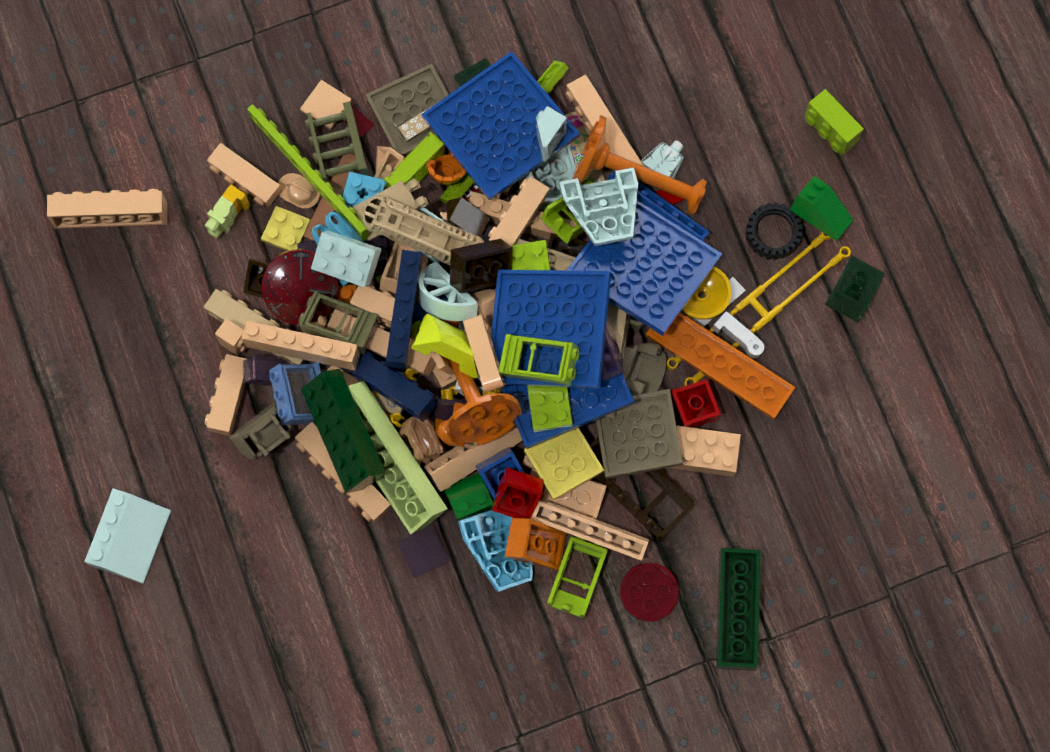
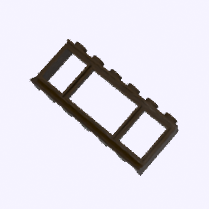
[589,437,695,542]

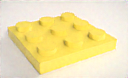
[524,428,604,501]

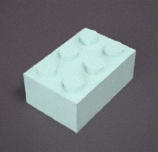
[311,230,381,287]

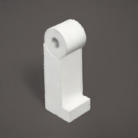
[712,311,764,358]

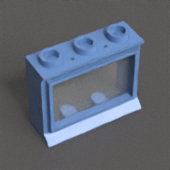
[269,363,321,425]

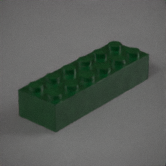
[301,369,385,493]
[716,548,761,671]

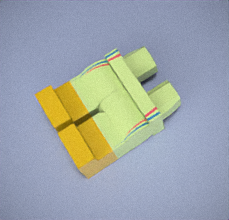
[205,184,251,239]

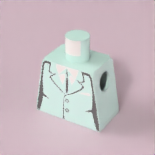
[641,140,684,179]

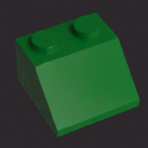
[444,473,493,522]

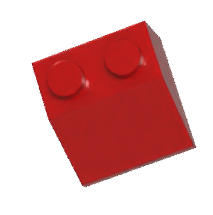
[671,379,721,427]
[492,468,543,519]

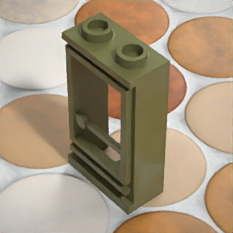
[299,291,380,355]

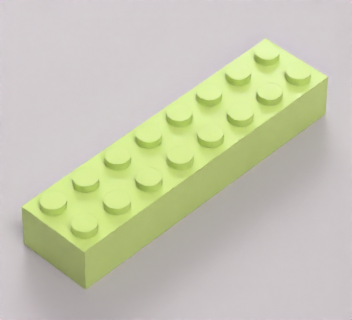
[348,381,447,534]

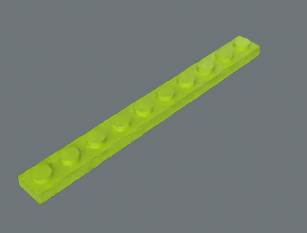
[440,61,569,203]
[247,104,369,241]

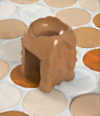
[399,417,444,466]

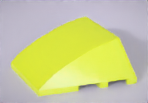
[411,314,478,379]

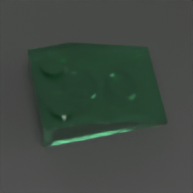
[825,255,885,323]

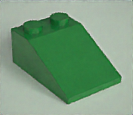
[790,176,853,241]

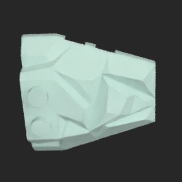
[559,167,638,246]

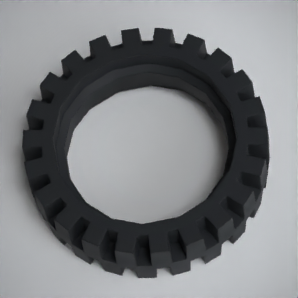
[746,202,803,260]

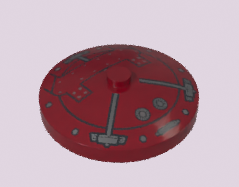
[261,249,338,325]

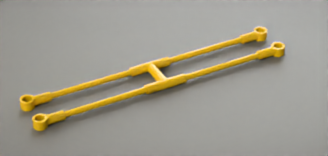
[666,232,851,386]

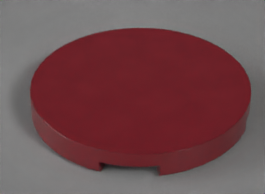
[620,563,679,622]

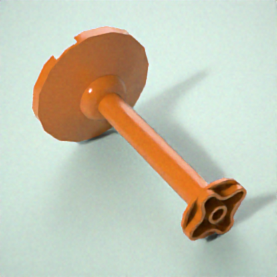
[572,115,707,215]
[436,317,522,447]

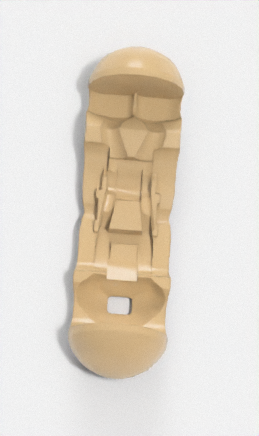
[361,195,484,265]

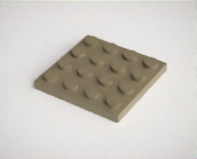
[365,64,448,157]
[596,389,683,479]

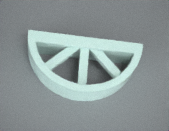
[418,262,478,321]

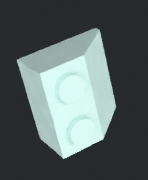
[536,106,567,162]

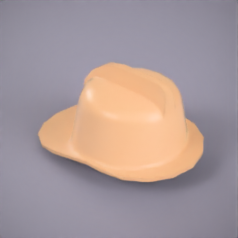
[278,173,320,209]

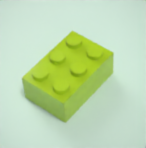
[804,89,864,156]

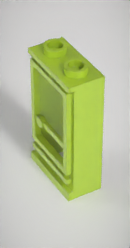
[384,132,445,189]
[540,180,592,244]
[498,334,579,385]
[547,536,608,619]

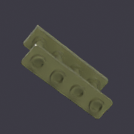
[305,101,369,183]

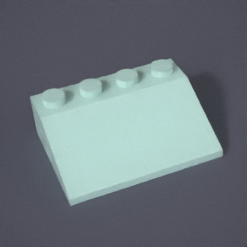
[518,144,576,210]
[84,488,171,584]

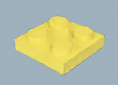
[261,206,311,251]

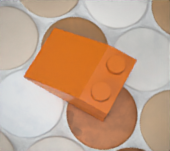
[505,518,566,570]

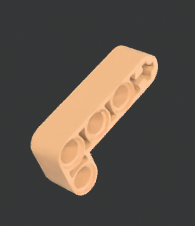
[463,314,505,392]

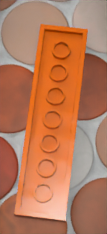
[645,312,795,420]

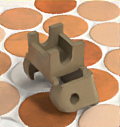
[621,343,667,396]
[229,401,294,460]

